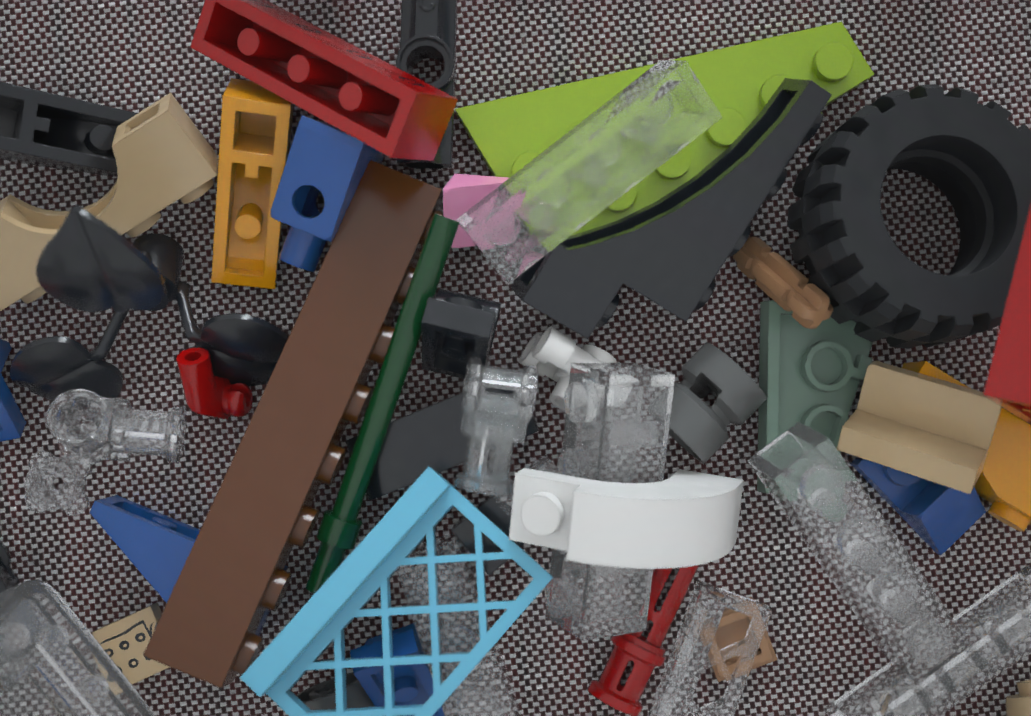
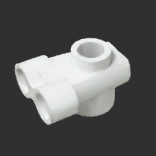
[519,326,627,422]

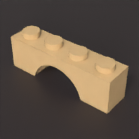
[0,93,217,311]

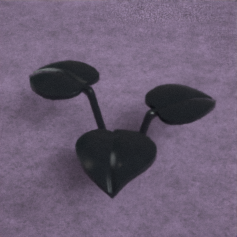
[10,205,289,407]

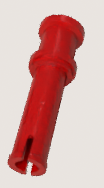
[587,565,699,716]

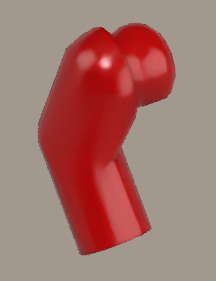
[176,347,253,419]

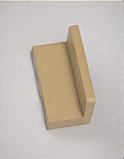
[836,361,1002,494]

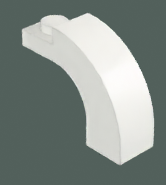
[509,468,744,569]

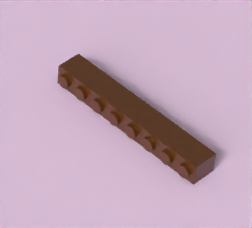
[143,160,443,688]

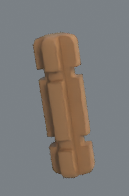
[733,237,833,329]

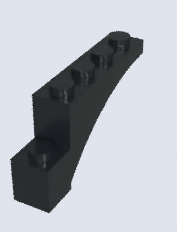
[511,78,832,339]

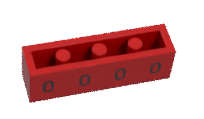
[190,0,458,161]

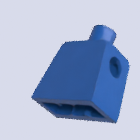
[270,115,385,272]

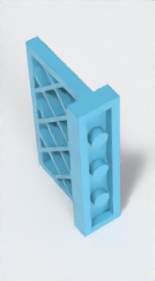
[240,466,553,716]

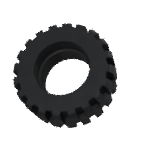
[787,84,1031,349]

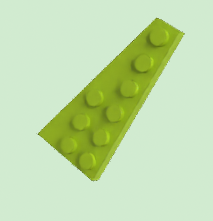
[455,21,874,245]

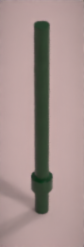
[306,214,459,594]

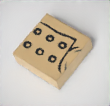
[92,602,170,691]

